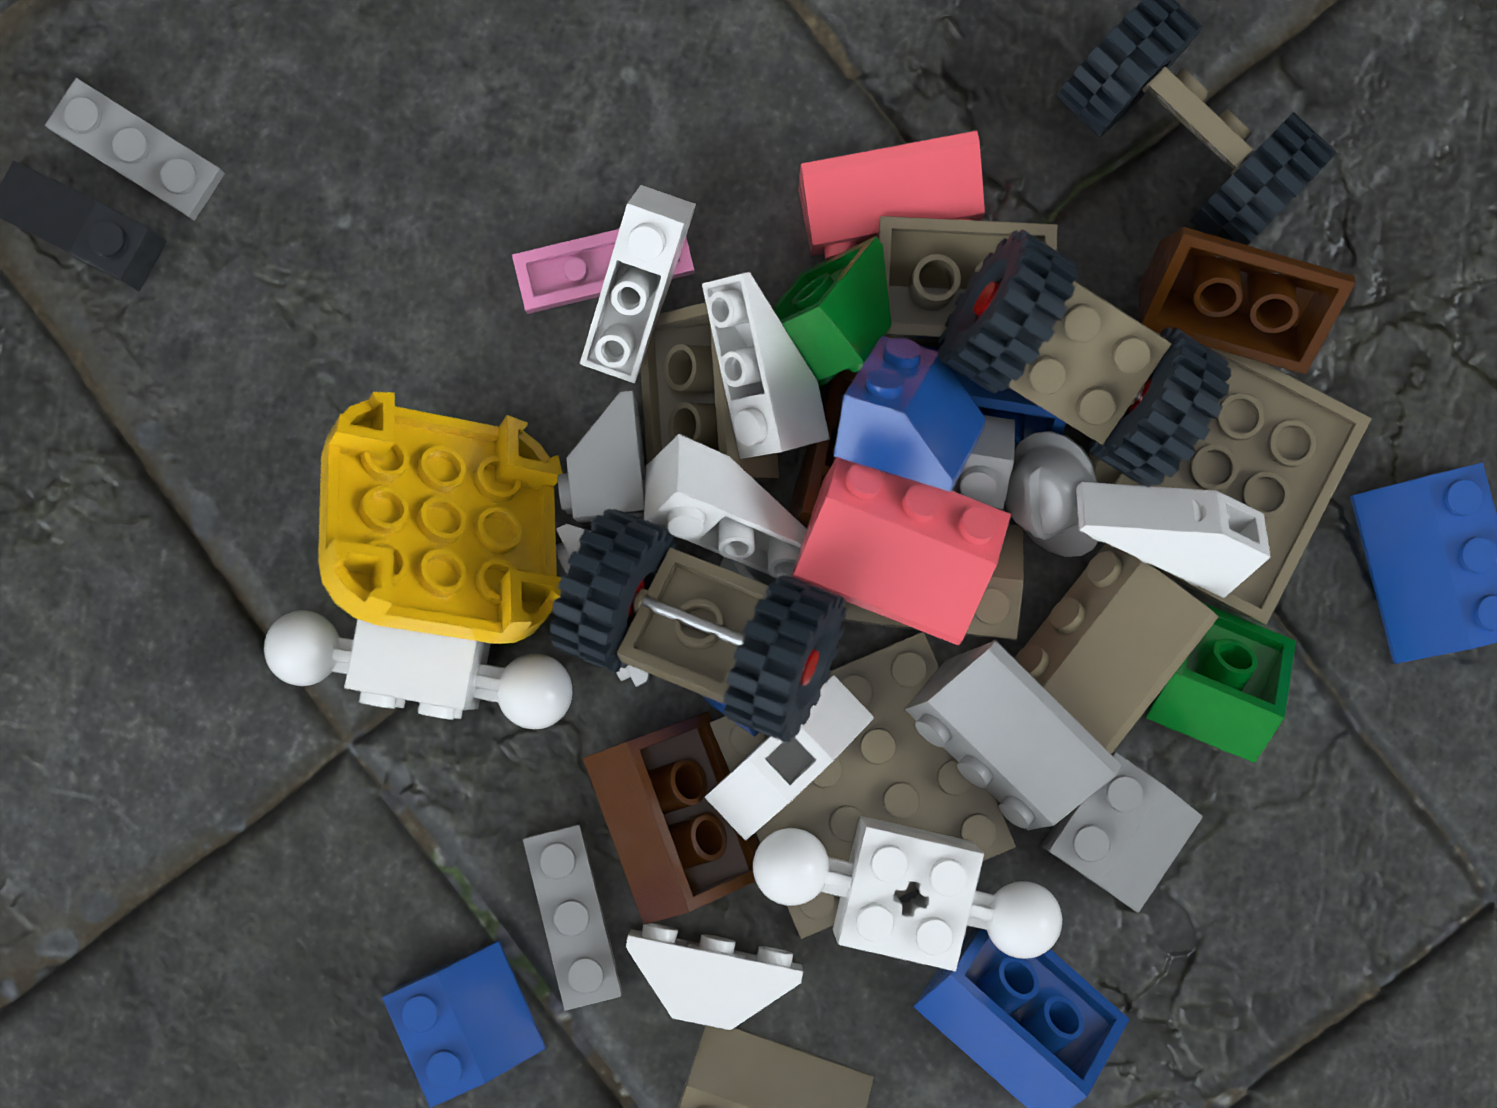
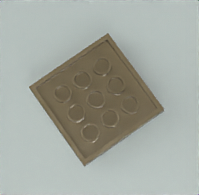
[1088,332,1372,625]
[710,632,1016,939]

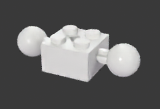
[264,610,573,729]
[753,815,1062,971]

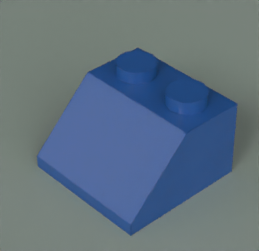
[834,336,986,492]
[382,940,546,1108]

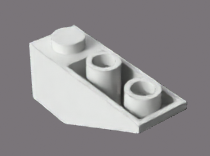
[580,185,696,383]
[702,272,830,459]
[644,434,807,579]
[1076,482,1271,598]

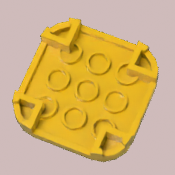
[318,392,563,644]

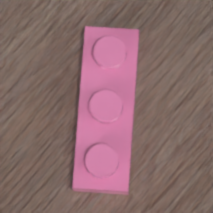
[512,229,695,314]

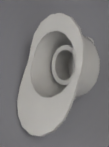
[1005,431,1098,557]

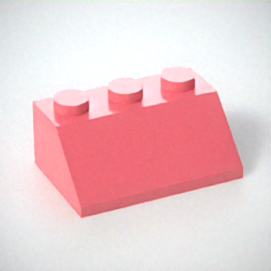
[798,131,985,260]
[791,457,1011,646]

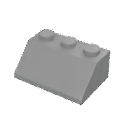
[904,641,1123,830]

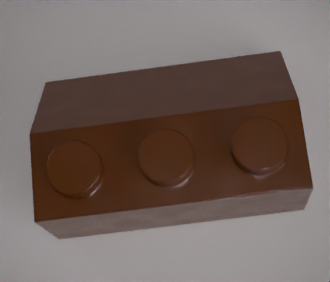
[1139,227,1356,374]
[583,711,758,925]

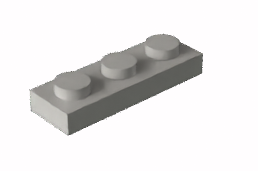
[45,78,225,221]
[523,823,623,1011]

